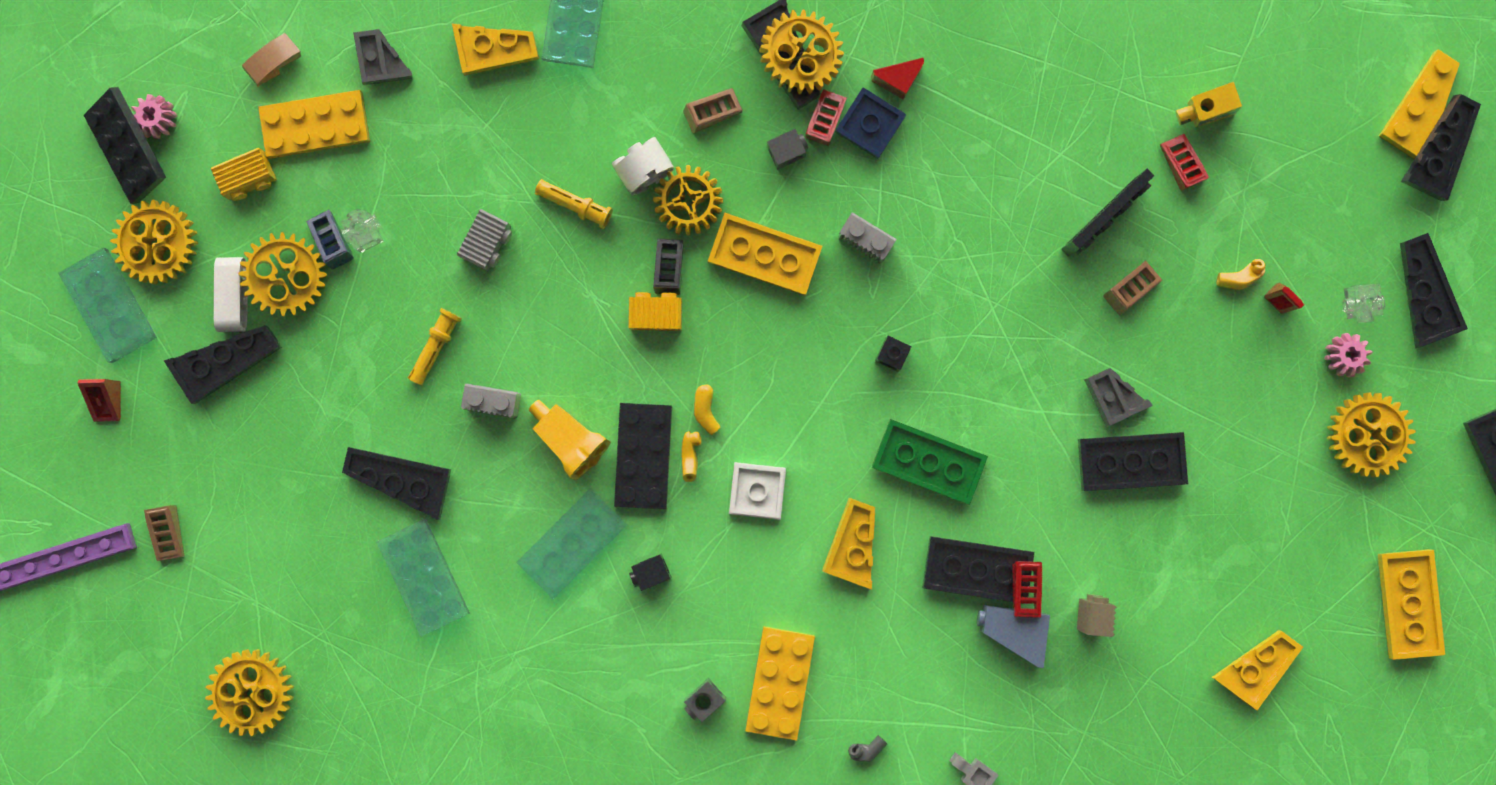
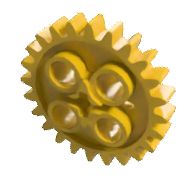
[759,9,844,94]
[110,200,198,285]
[238,232,327,317]
[1327,392,1416,477]
[205,649,294,736]

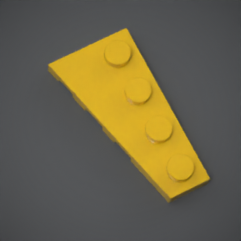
[1379,49,1460,159]

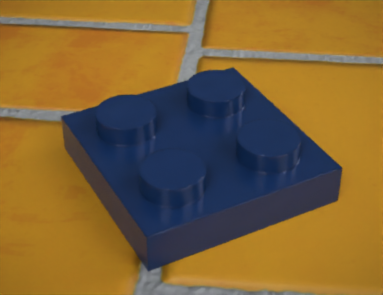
[835,87,907,159]

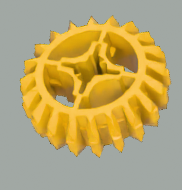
[653,165,723,236]

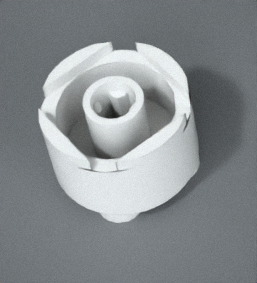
[612,137,674,196]

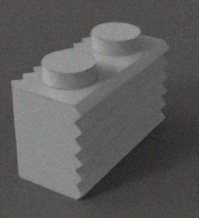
[457,209,512,272]
[838,212,897,264]
[461,384,521,419]

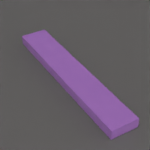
[0,523,137,591]

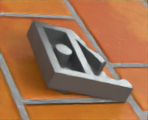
[353,29,413,85]
[1084,368,1153,427]

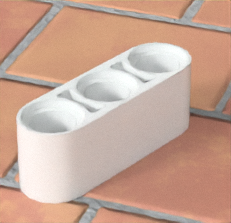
[214,257,248,332]

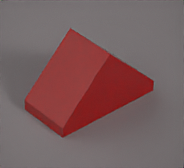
[871,58,924,100]
[77,379,121,422]

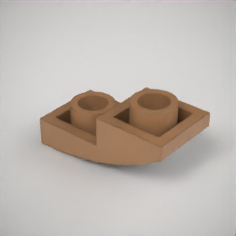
[242,33,301,86]

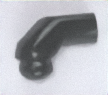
[848,735,887,762]

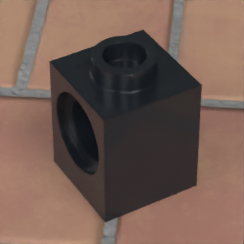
[875,335,912,372]
[629,553,672,591]

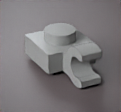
[949,752,999,785]

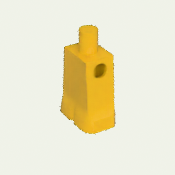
[529,400,611,480]

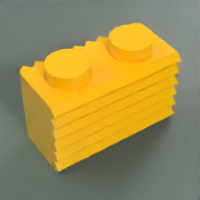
[211,148,277,201]
[629,292,682,331]

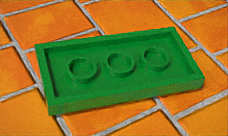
[871,419,988,505]

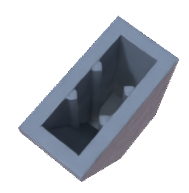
[977,605,1050,668]

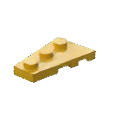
[822,498,875,590]

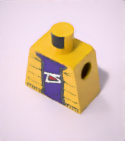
[1176,82,1242,127]

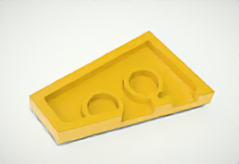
[452,24,539,76]
[1212,630,1303,710]

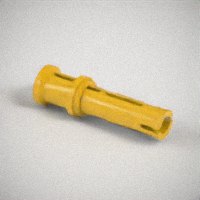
[535,179,613,229]
[407,308,462,385]

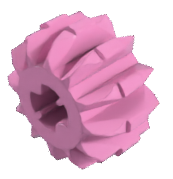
[131,94,178,139]
[1324,333,1373,377]

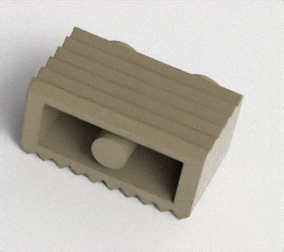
[1077,594,1117,637]

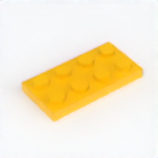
[258,90,370,159]
[708,213,822,296]
[1378,549,1445,660]
[745,626,815,741]

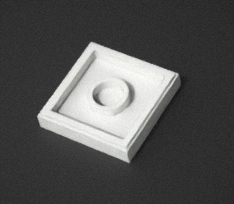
[729,462,786,520]

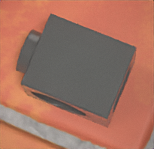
[767,129,808,170]
[684,678,726,722]

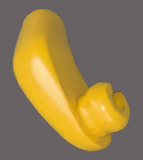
[1216,259,1266,290]
[694,385,721,435]
[682,431,702,482]

